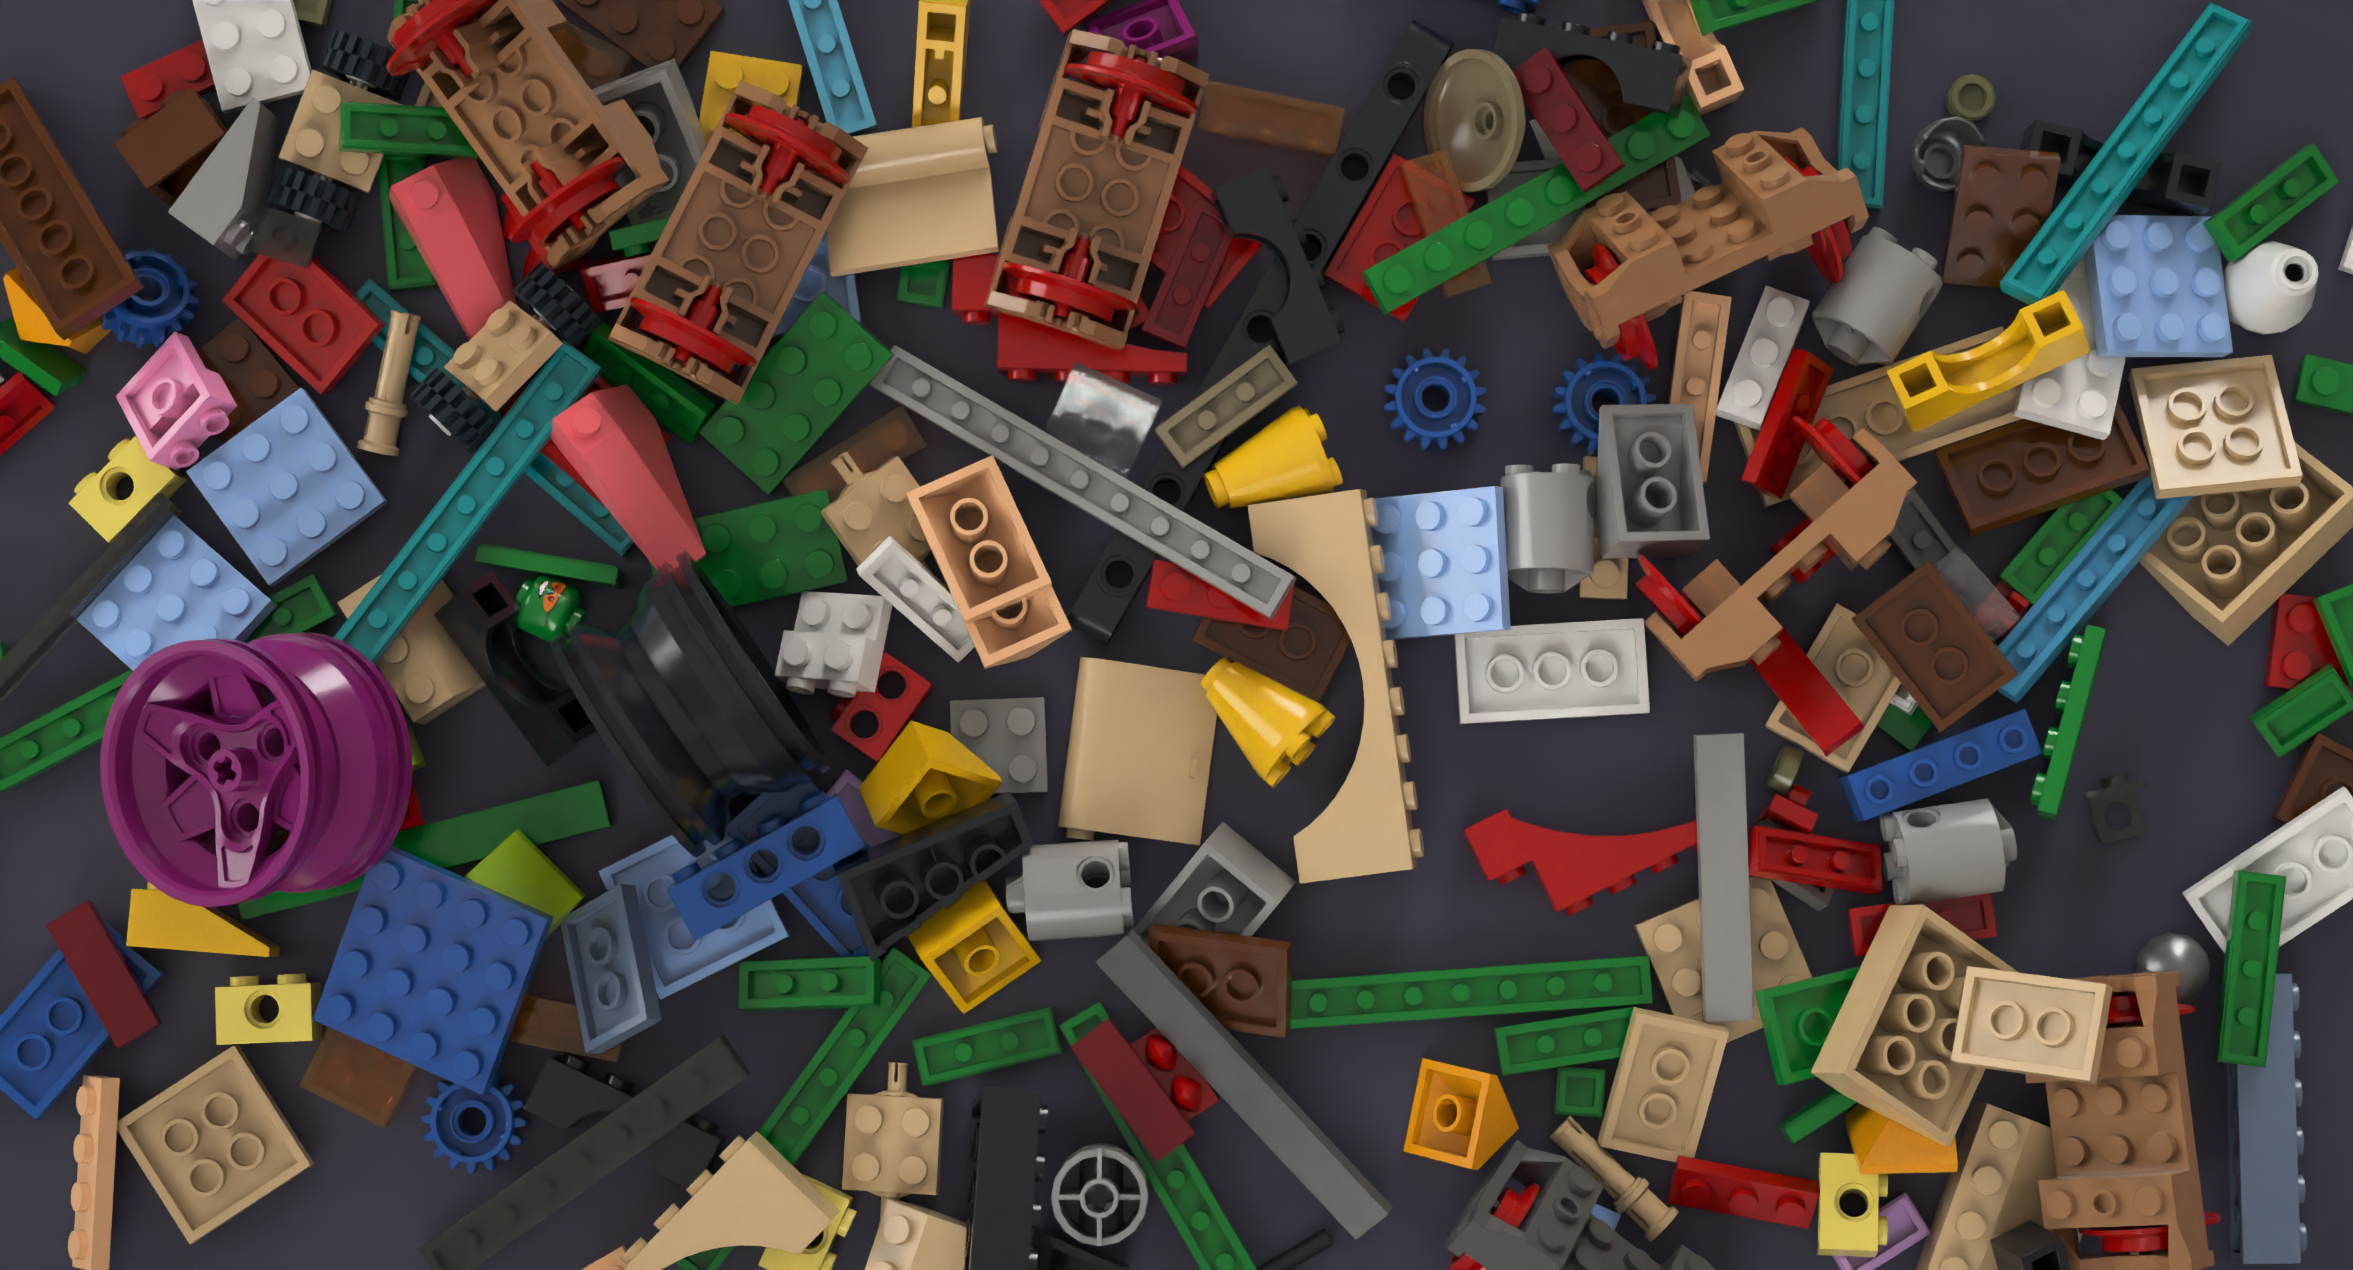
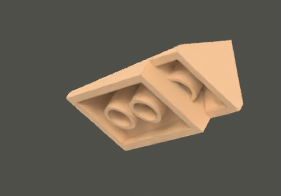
[906,455,1072,669]

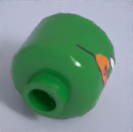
[515,574,587,642]

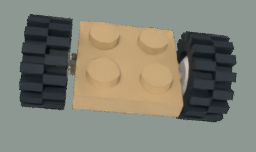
[267,30,411,234]
[409,263,601,454]

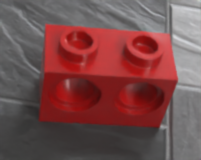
[830,652,935,762]

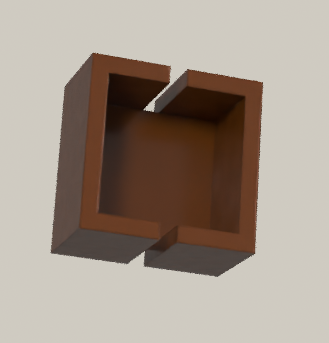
[114,88,230,206]

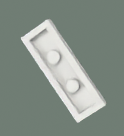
[1716,286,1810,431]
[856,536,975,663]

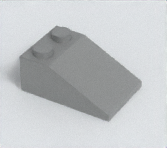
[591,59,706,226]
[168,98,282,260]
[1596,404,1710,559]
[1134,821,1295,946]

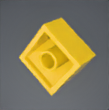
[859,720,1002,834]
[907,880,1041,1015]

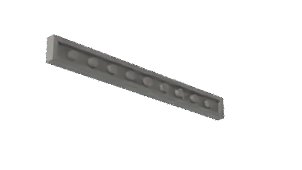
[870,345,1296,620]

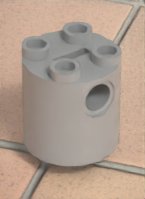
[1812,227,1943,366]
[1501,463,1594,594]
[1880,798,2017,905]
[1005,840,1134,941]
[1051,1143,1149,1246]

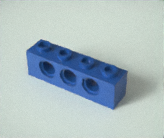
[1838,709,2043,822]
[667,791,865,941]

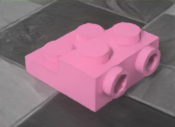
[116,331,237,471]

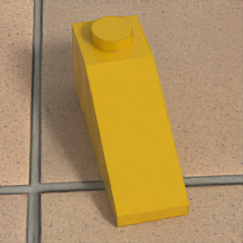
[912,0,971,128]
[126,882,281,957]

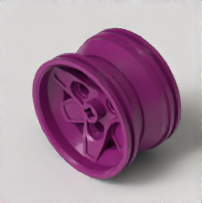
[100,632,413,907]

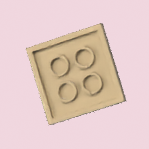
[2128,355,2303,499]
[1634,876,1812,1043]
[117,1044,314,1244]

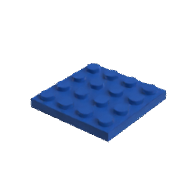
[313,846,554,1095]

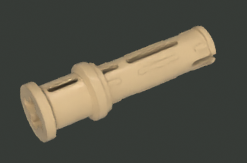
[357,310,421,456]
[1549,1115,1679,1242]

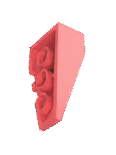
[389,158,517,341]
[551,384,706,571]

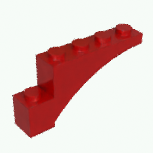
[952,254,1187,386]
[1461,809,1697,916]

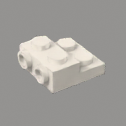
[774,591,893,698]

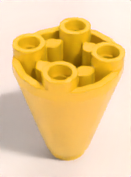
[1203,405,1343,509]
[1200,657,1336,788]

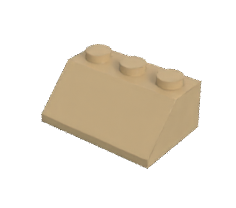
[337,575,486,725]

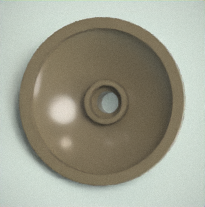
[1423,49,1526,192]

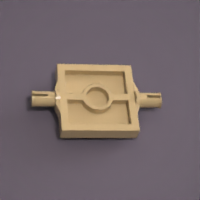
[820,451,935,576]
[842,1062,944,1225]

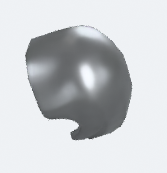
[1911,116,1985,193]
[2136,932,2210,1005]

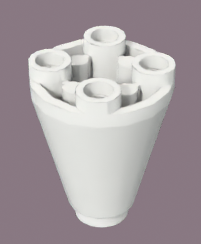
[2223,240,2319,335]

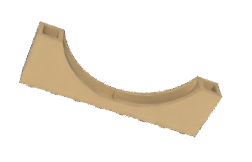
[1247,489,1424,884]
[621,1131,840,1270]

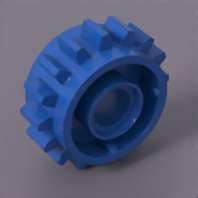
[102,247,199,348]
[1383,348,1486,452]
[1551,353,1656,456]
[421,1072,529,1173]

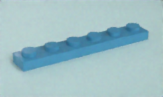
[1997,473,2194,704]

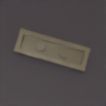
[1155,345,1298,469]

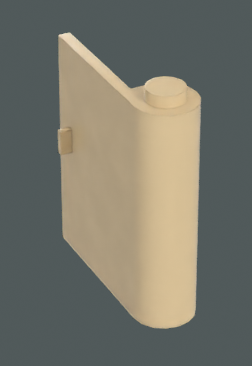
[820,117,999,277]
[1058,657,1217,846]

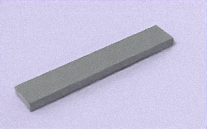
[1693,732,1754,1022]

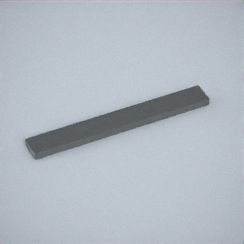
[1095,929,1393,1240]

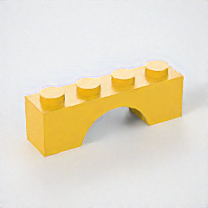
[1887,290,2090,433]

